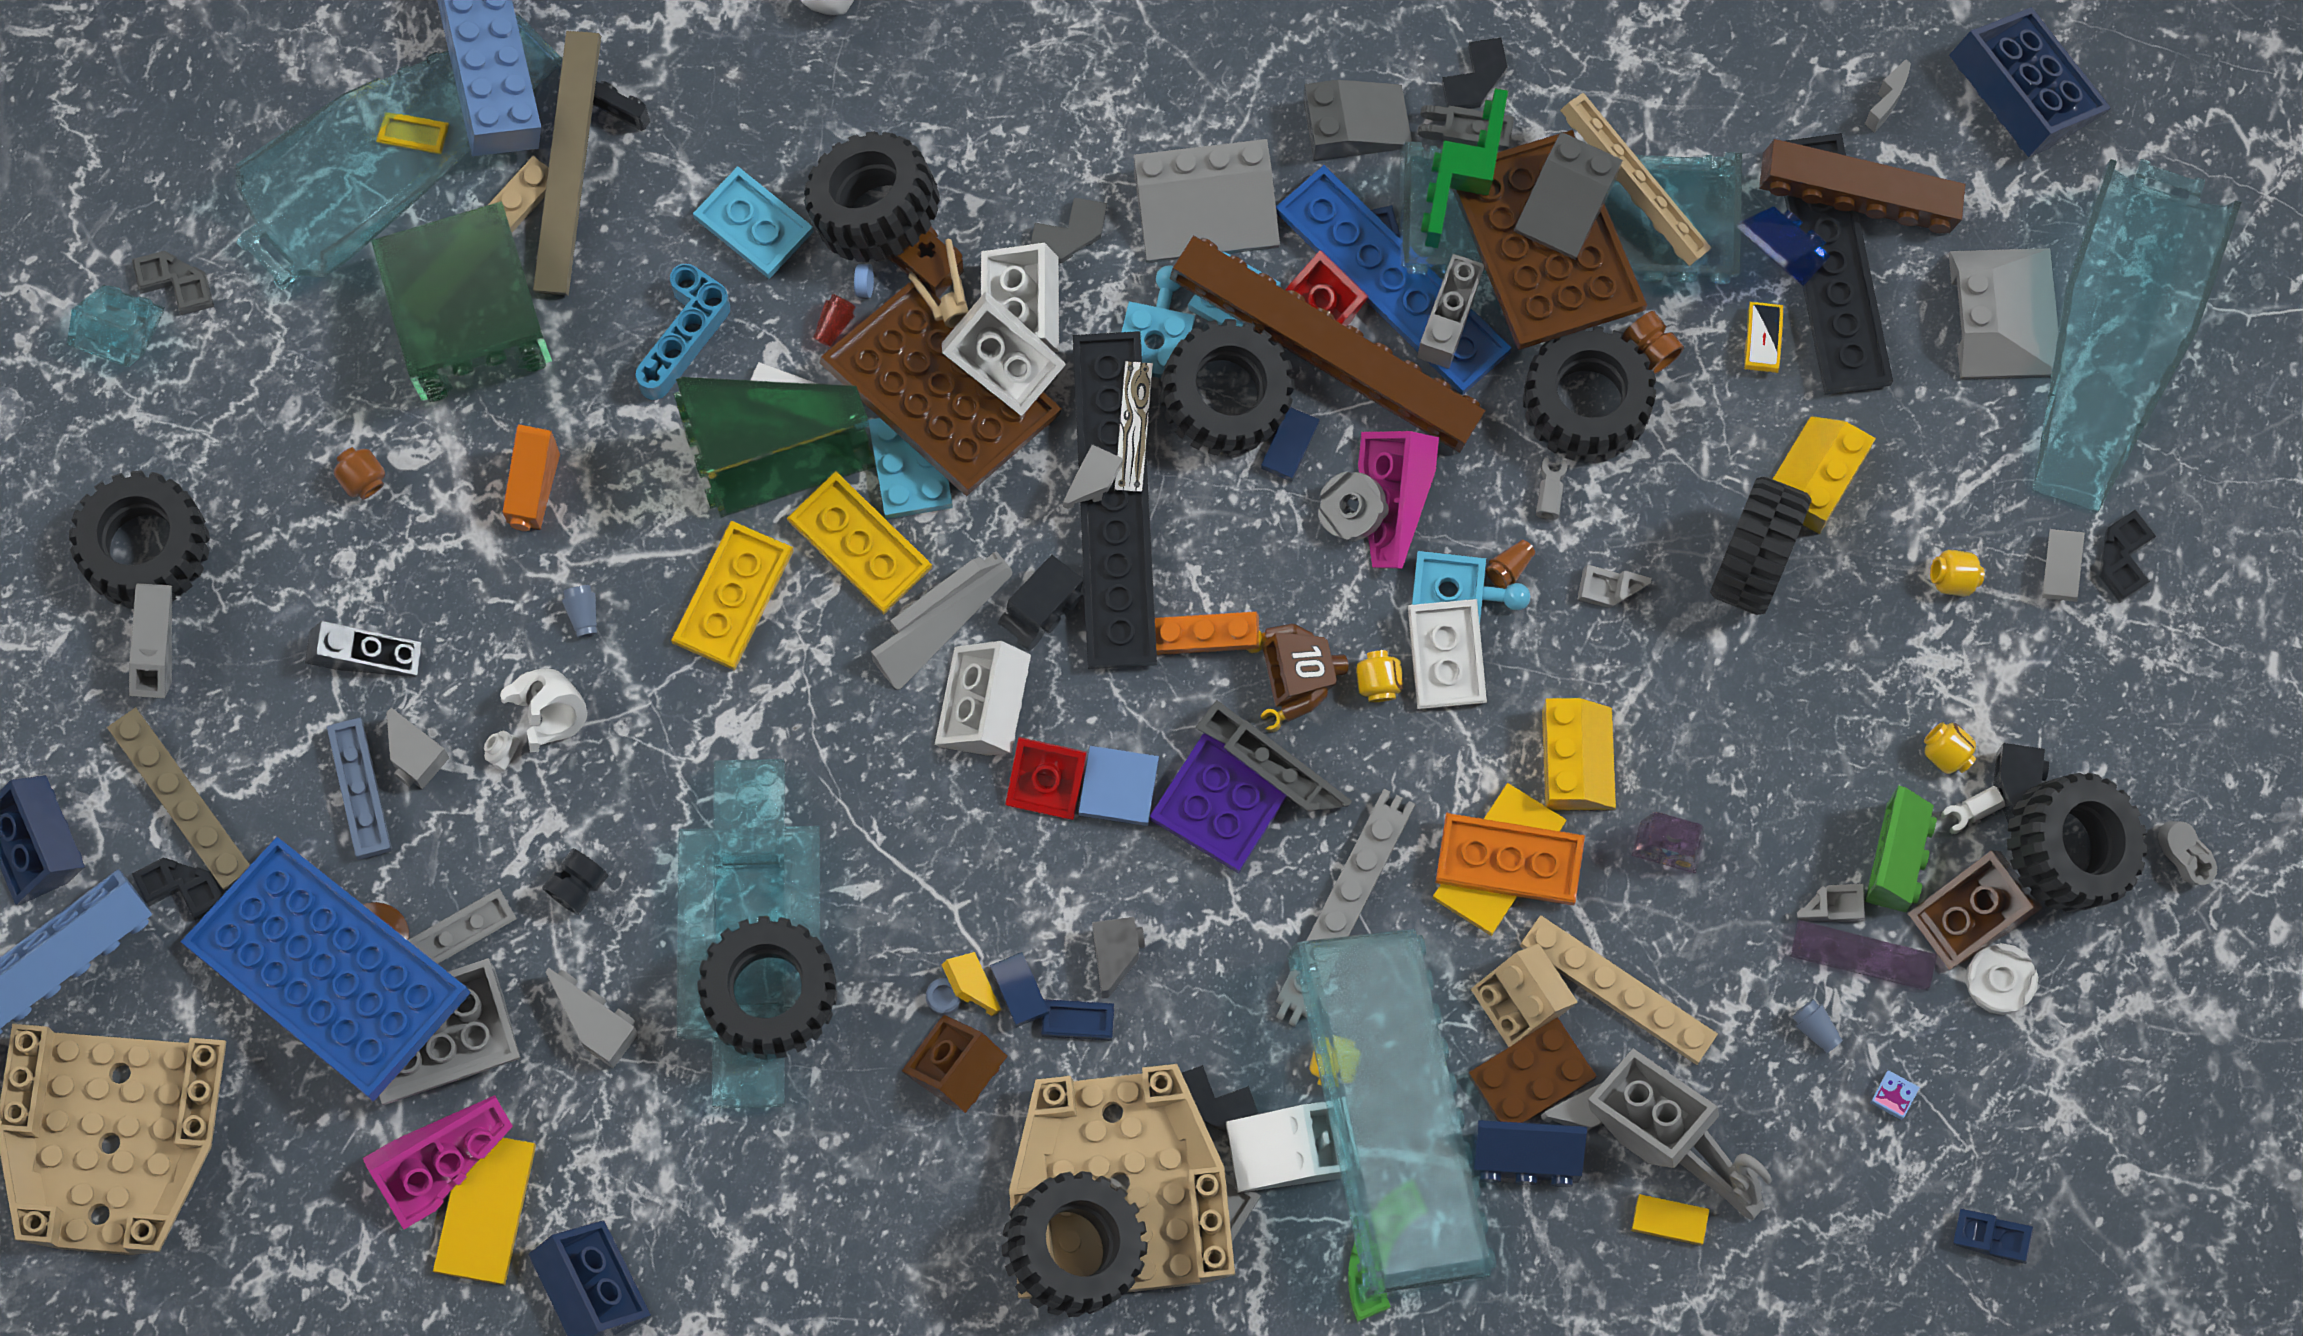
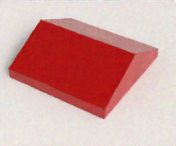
[1285,250,1369,326]
[1005,737,1087,820]

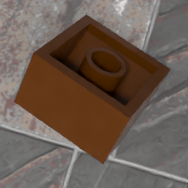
[902,1014,1007,1113]

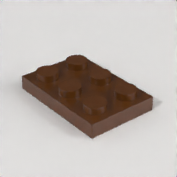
[1468,1017,1597,1123]

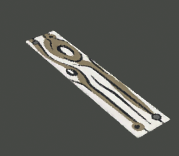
[1115,361,1153,491]

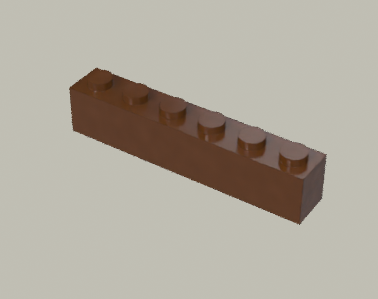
[1759,139,1966,234]

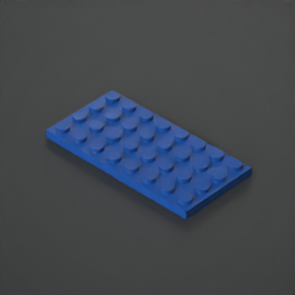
[181,837,471,1102]

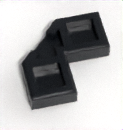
[1442,37,1508,109]
[2099,509,2156,603]
[132,857,223,921]
[1182,1065,1259,1133]

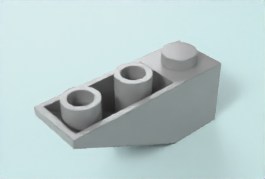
[1417,254,1484,369]
[129,584,172,698]
[546,968,638,1068]

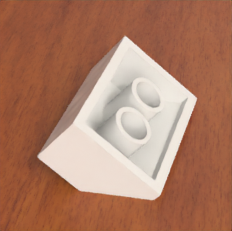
[981,243,1059,352]
[935,641,1031,755]

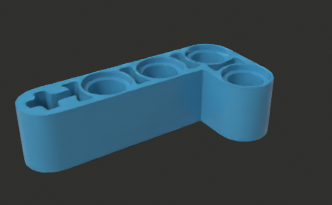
[636,264,730,400]

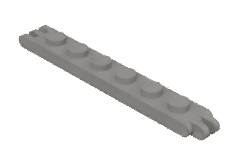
[1276,789,1415,1027]

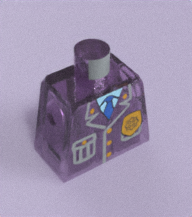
[1631,812,1705,874]

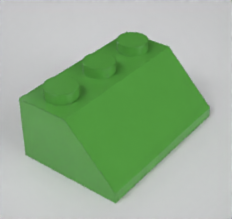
[1865,785,1937,912]

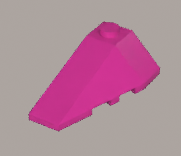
[1358,431,1439,569]
[363,1095,513,1229]

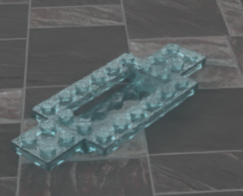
[677,759,821,1109]

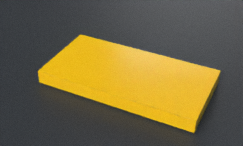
[787,471,933,615]
[671,521,794,670]
[1432,783,1567,936]
[433,1138,536,1286]

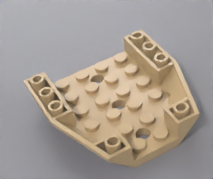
[0,1024,226,1255]
[1009,1064,1235,1299]

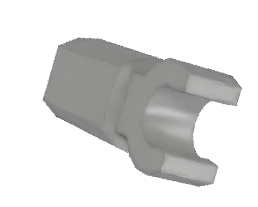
[1536,457,1568,520]

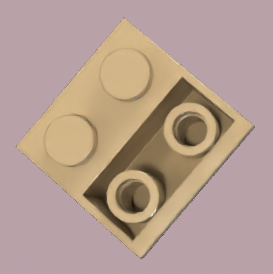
[1471,944,1578,1047]

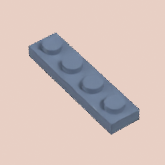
[326,717,392,860]

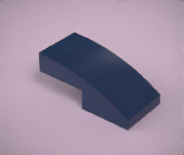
[990,952,1049,1028]
[1953,1208,2033,1264]

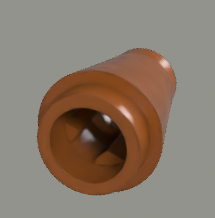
[1486,540,1535,589]

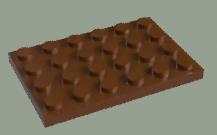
[1452,130,1647,350]
[820,281,1062,496]

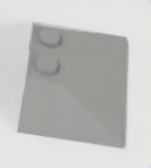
[1949,248,2063,379]

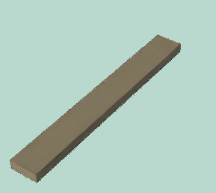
[533,31,602,296]

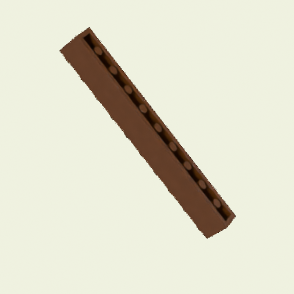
[1170,235,1485,453]

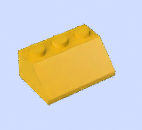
[1773,416,1876,534]
[1542,698,1616,810]

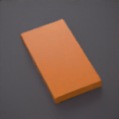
[1435,813,1585,906]

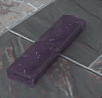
[1790,920,1937,991]

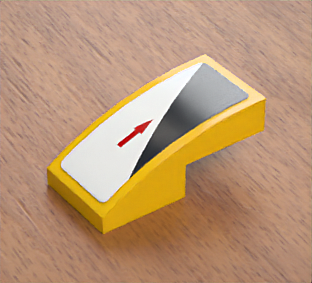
[1744,302,1783,373]

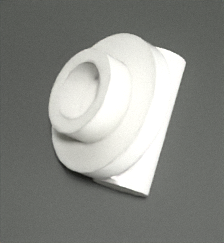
[484,731,521,771]

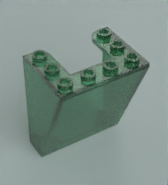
[371,201,552,402]
[673,377,876,518]

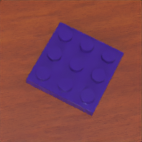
[1150,733,1287,874]

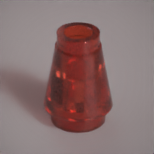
[813,294,856,347]

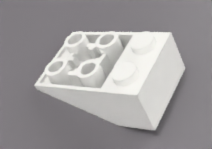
[1226,1100,1350,1193]

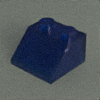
[1737,206,1830,286]

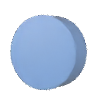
[854,264,874,298]

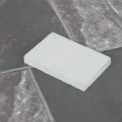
[1408,599,1487,709]

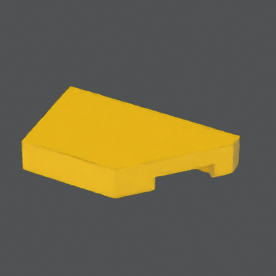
[941,952,1001,1016]

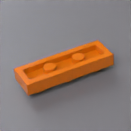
[1155,612,1259,655]

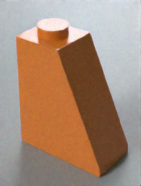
[503,424,560,531]

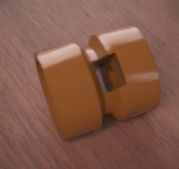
[1622,311,1684,374]

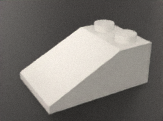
[942,292,1066,416]

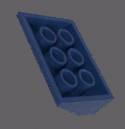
[1949,7,2111,158]

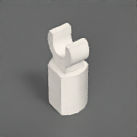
[1941,786,2005,834]

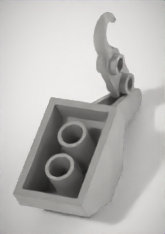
[1588,1048,1772,1220]

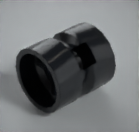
[542,848,608,915]

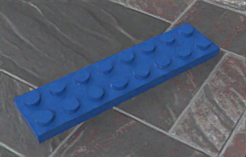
[1276,165,1512,396]

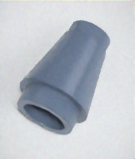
[562,585,597,638]
[1792,999,1843,1053]

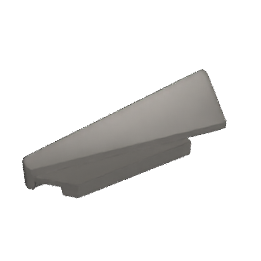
[871,551,1012,690]

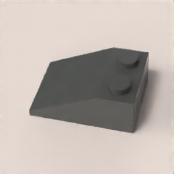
[1303,80,1413,161]
[1514,132,1623,260]

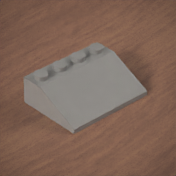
[1134,139,1280,263]
[379,958,521,1105]

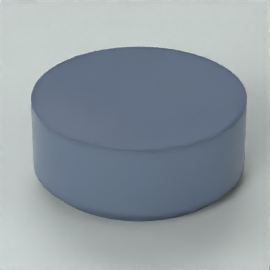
[926,978,961,1015]

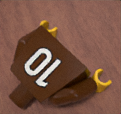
[1247,623,1348,733]

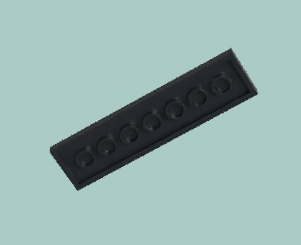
[1784,133,1893,395]

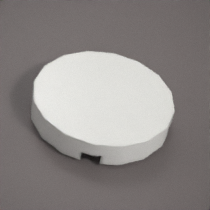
[1966,943,2038,1015]

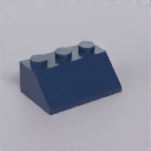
[0,775,85,905]
[1471,1120,1587,1187]
[528,1220,651,1336]

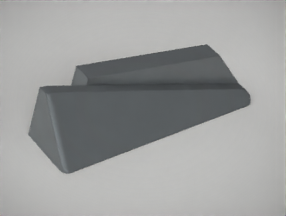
[1195,700,1352,812]

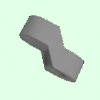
[2158,821,2217,885]

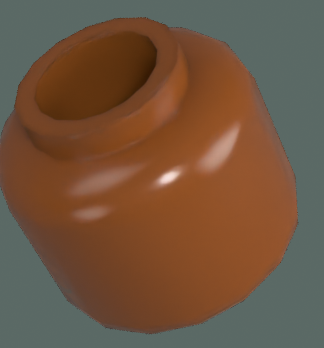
[334,447,385,500]

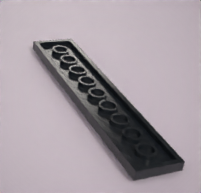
[1073,331,1157,669]

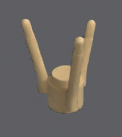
[909,238,969,328]

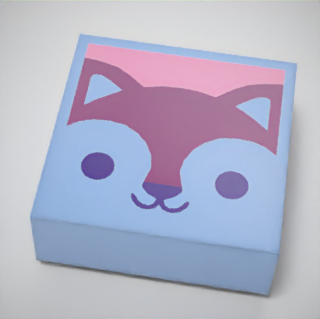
[1870,1070,1920,1120]

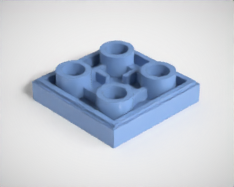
[1079,746,1159,826]

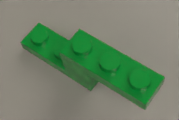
[1420,88,1508,249]

